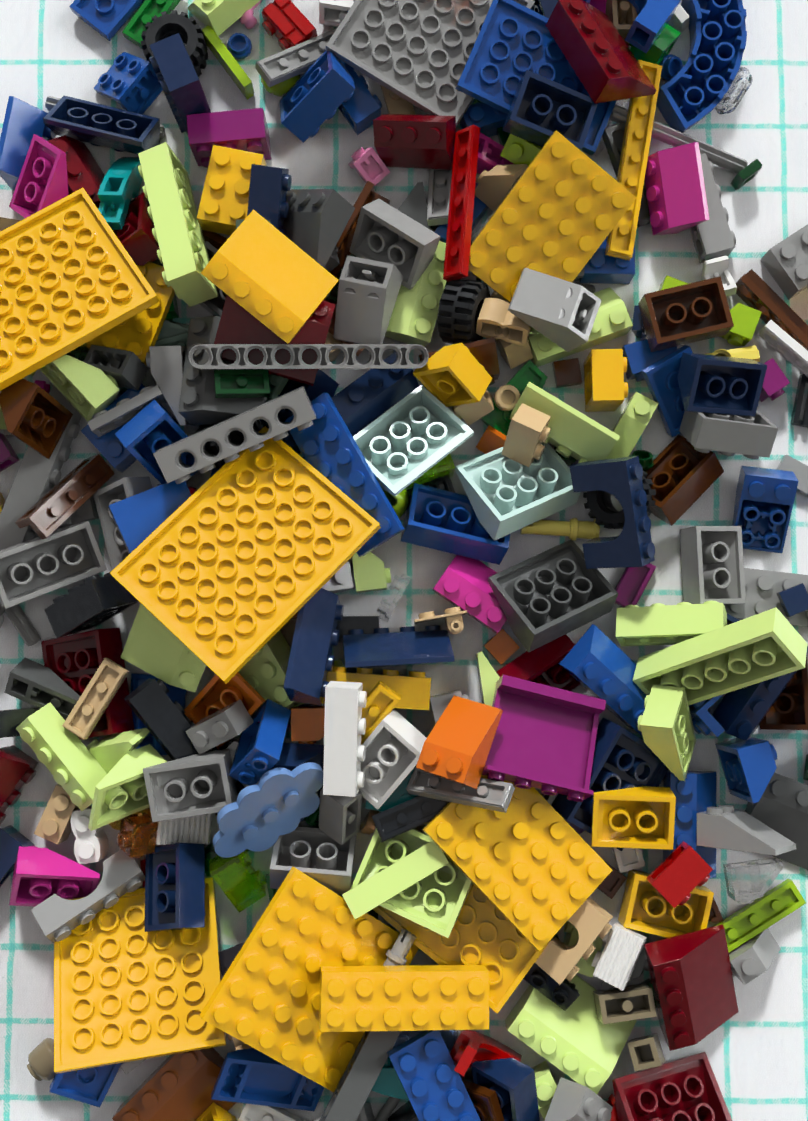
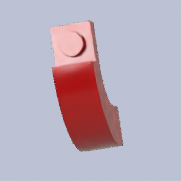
[450,1030,522,1076]

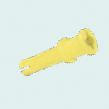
[520,518,600,541]

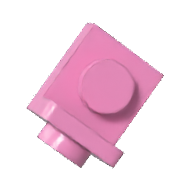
[348,147,390,186]

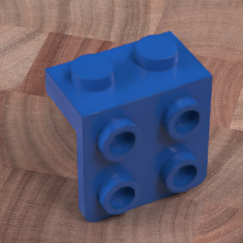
[689,694,725,737]

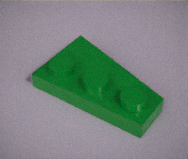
[481,360,548,436]

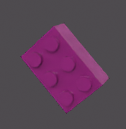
[187,108,271,168]

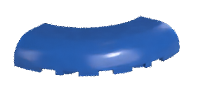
[656,0,747,133]

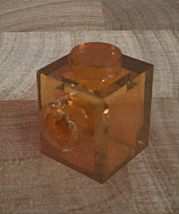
[117,812,158,858]

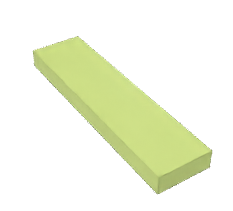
[342,840,450,919]

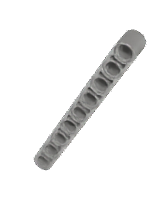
[188,344,429,369]

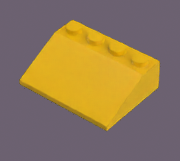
[201,209,339,344]

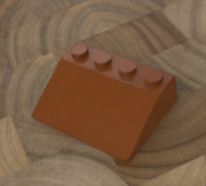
[112,1048,236,1121]

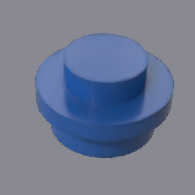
[227,33,252,59]
[660,54,683,81]

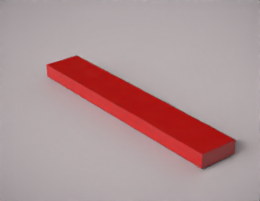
[443,125,480,281]

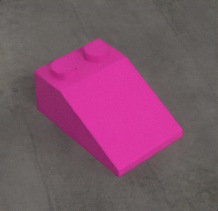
[9,134,69,218]
[9,846,100,907]

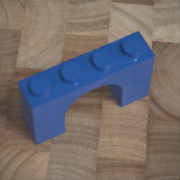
[584,0,681,53]

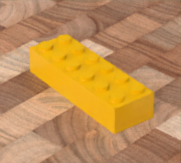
[319,965,489,1032]

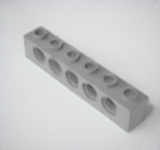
[153,387,316,484]

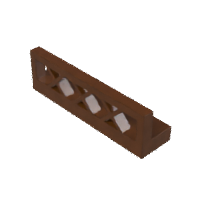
[330,181,390,286]
[736,269,808,351]
[15,454,115,539]

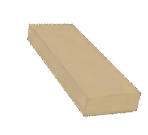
[62,658,130,740]

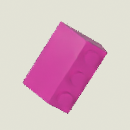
[645,142,710,235]
[433,555,507,633]

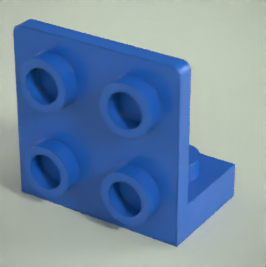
[94,52,163,114]

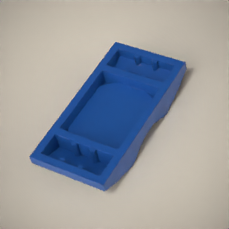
[211,1048,325,1111]

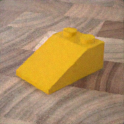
[591,786,676,850]

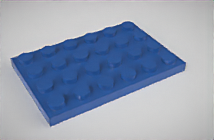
[455,0,617,156]

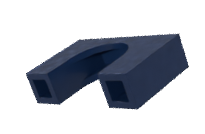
[570,456,655,569]

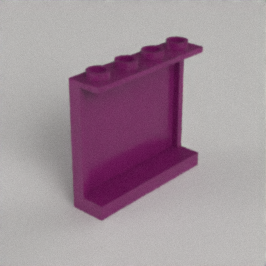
[482,674,606,802]

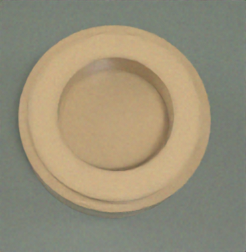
[494,385,520,411]

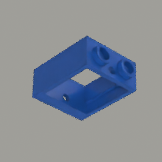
[229,699,291,786]

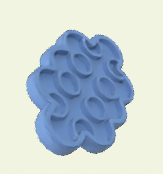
[212,762,323,858]

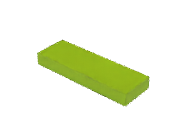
[202,25,254,100]

